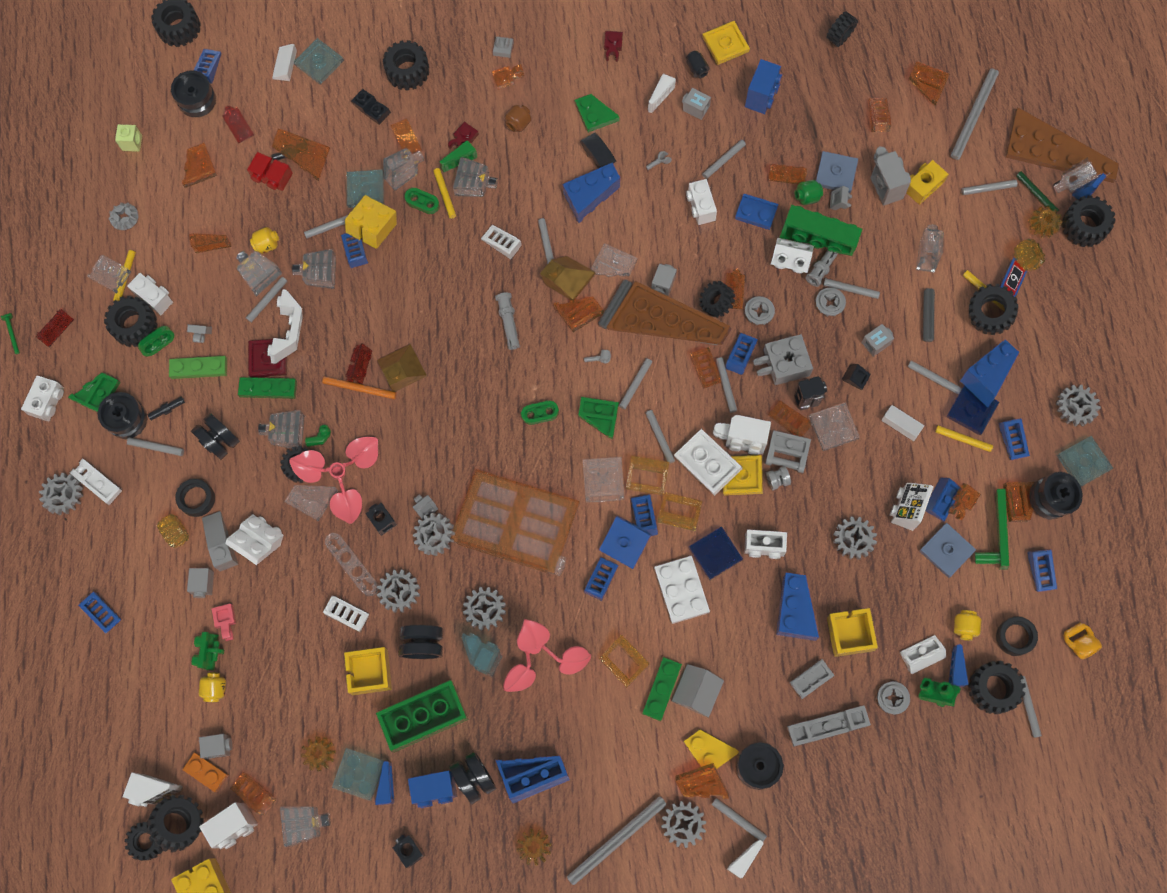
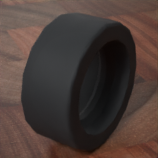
[175,479,215,517]
[996,617,1038,656]

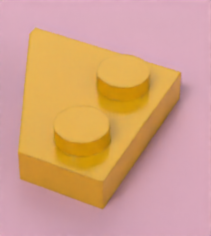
[684,730,739,776]

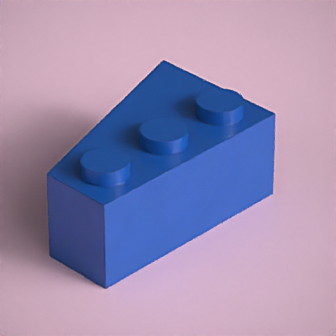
[563,163,620,223]
[960,339,1019,407]
[776,573,819,641]
[496,756,570,803]

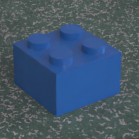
[745,59,783,114]
[408,771,458,808]

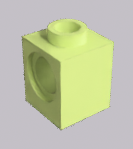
[115,124,142,151]

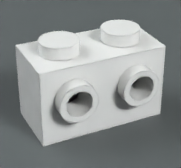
[686,179,717,225]
[771,238,814,273]
[127,273,173,316]
[21,376,64,422]
[744,530,787,559]

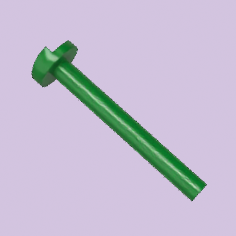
[0,313,20,355]

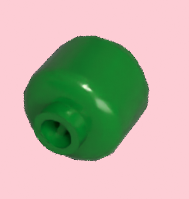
[794,180,823,205]

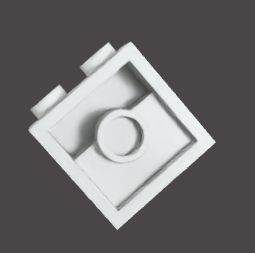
[225,515,284,565]

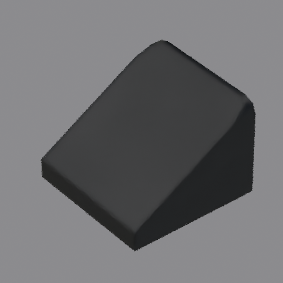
[842,364,871,390]

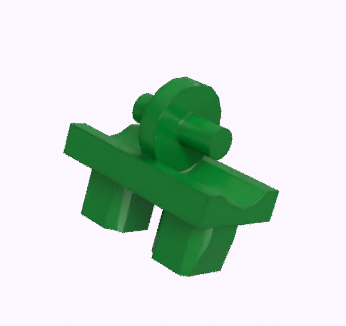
[191,632,225,671]
[918,678,961,707]

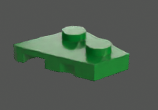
[575,94,620,133]
[68,373,121,412]
[578,397,619,439]

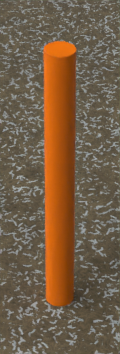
[322,376,397,400]

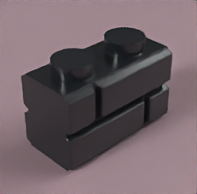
[794,376,827,411]

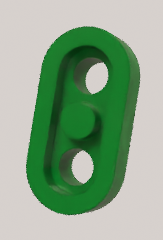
[405,188,440,214]
[138,326,174,357]
[521,401,559,425]

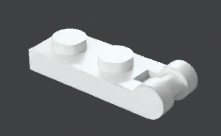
[70,458,122,505]

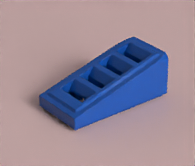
[194,49,222,84]
[1072,173,1106,200]
[341,233,368,268]
[726,333,758,375]
[999,418,1030,460]
[631,494,658,536]
[1028,549,1057,592]
[584,558,619,601]
[78,592,121,634]
[949,644,969,687]
[375,761,395,805]

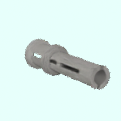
[806,250,838,287]
[495,292,520,350]

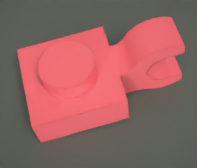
[212,604,236,641]

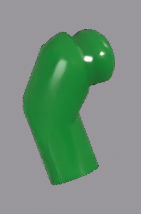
[305,425,331,447]

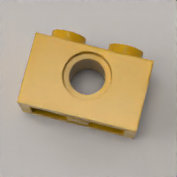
[906,160,949,205]

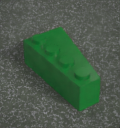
[779,204,862,256]

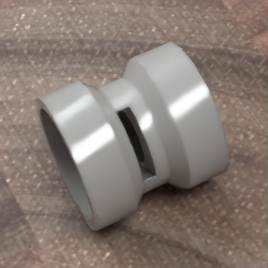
[766,466,791,490]

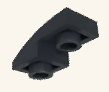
[351,89,391,125]
[580,132,617,169]

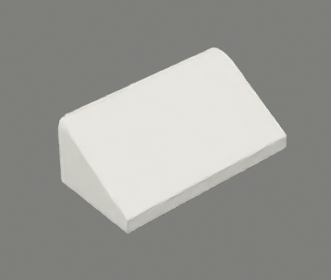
[272,44,297,81]
[881,405,924,441]
[900,635,946,674]

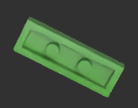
[169,356,227,379]

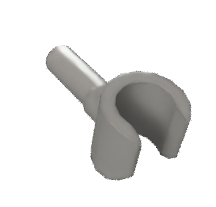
[646,151,672,170]
[584,350,611,364]

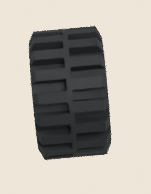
[151,0,201,47]
[383,40,430,91]
[1062,195,1116,247]
[969,284,1018,335]
[104,296,158,347]
[968,661,1026,714]
[147,795,204,852]

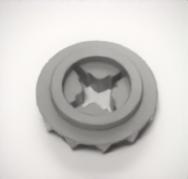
[108,202,138,230]
[816,288,846,317]
[745,296,775,325]
[877,682,910,715]

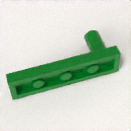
[975,489,1009,570]

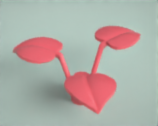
[289,437,378,524]
[503,619,591,692]

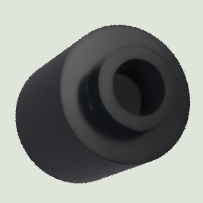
[686,51,710,78]

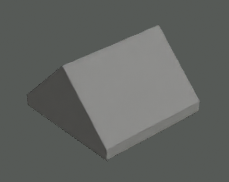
[671,664,724,718]

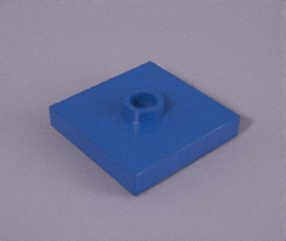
[599,516,652,569]

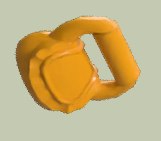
[1063,623,1102,660]

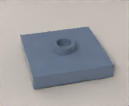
[816,151,858,193]
[920,523,976,578]

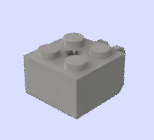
[870,146,911,206]
[753,334,813,385]

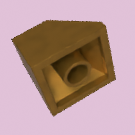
[540,256,596,301]
[377,344,427,392]

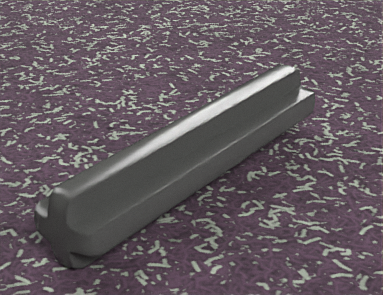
[598,279,632,329]
[923,288,935,342]

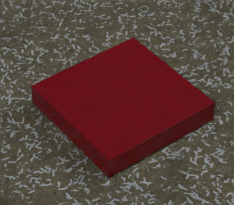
[248,338,287,378]

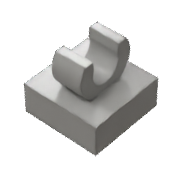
[493,37,514,58]
[830,186,852,210]
[187,325,212,343]
[413,494,438,521]

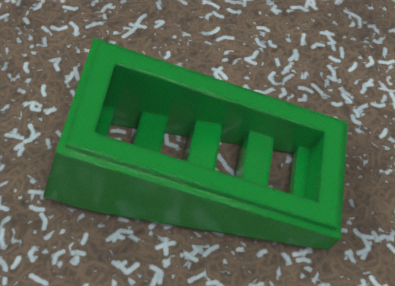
[440,140,478,172]

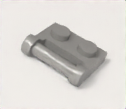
[765,430,811,473]

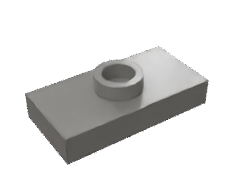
[790,659,835,700]

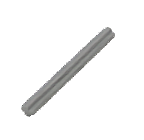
[951,68,999,160]
[567,797,666,885]

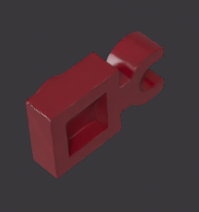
[604,31,623,62]
[448,121,479,149]

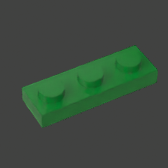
[238,377,297,399]
[642,657,682,722]

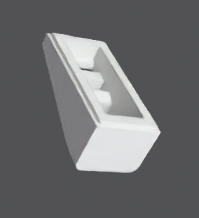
[648,74,676,113]
[481,225,522,259]
[323,596,369,632]
[727,840,763,878]

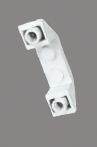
[268,289,303,364]

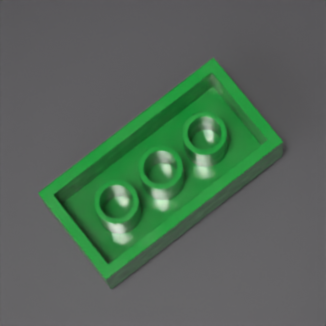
[376,680,469,753]

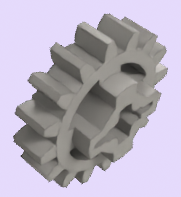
[1056,385,1101,427]
[39,473,83,515]
[413,513,455,556]
[833,517,877,560]
[377,569,420,613]
[463,587,506,631]
[661,801,706,848]

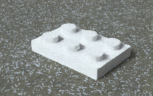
[674,429,742,496]
[654,556,710,624]

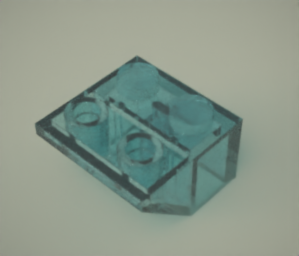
[462,633,502,677]

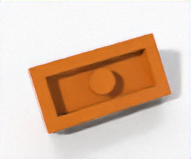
[182,752,229,793]

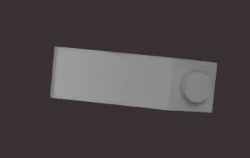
[202,511,239,571]

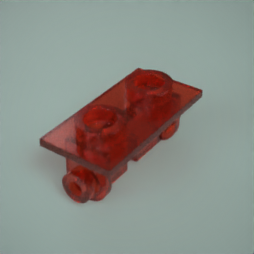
[222,106,254,144]
[35,309,74,348]
[345,343,372,385]

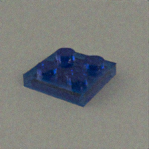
[946,385,999,436]
[688,526,743,581]

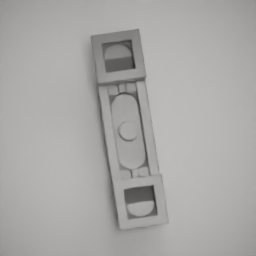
[787,705,871,747]

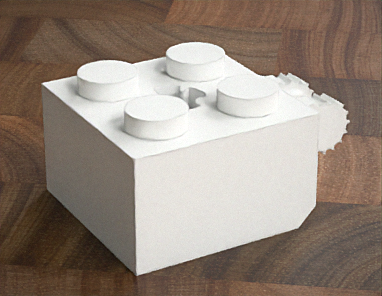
[713,415,771,455]

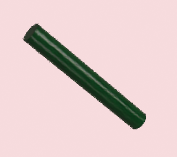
[1016,171,1059,215]

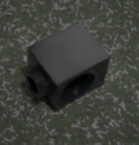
[365,502,397,536]
[392,834,426,868]

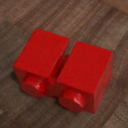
[247,152,293,191]

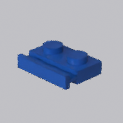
[735,194,778,230]

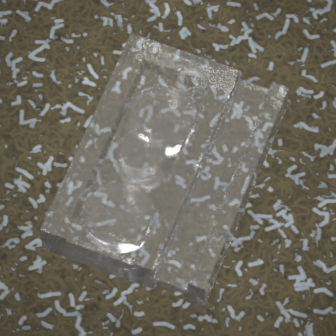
[87,255,131,294]

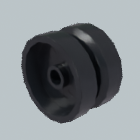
[171,70,216,117]
[97,392,148,440]
[190,413,240,460]
[1029,472,1083,520]
[398,625,443,659]
[736,742,784,790]
[449,750,497,805]

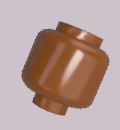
[505,105,531,132]

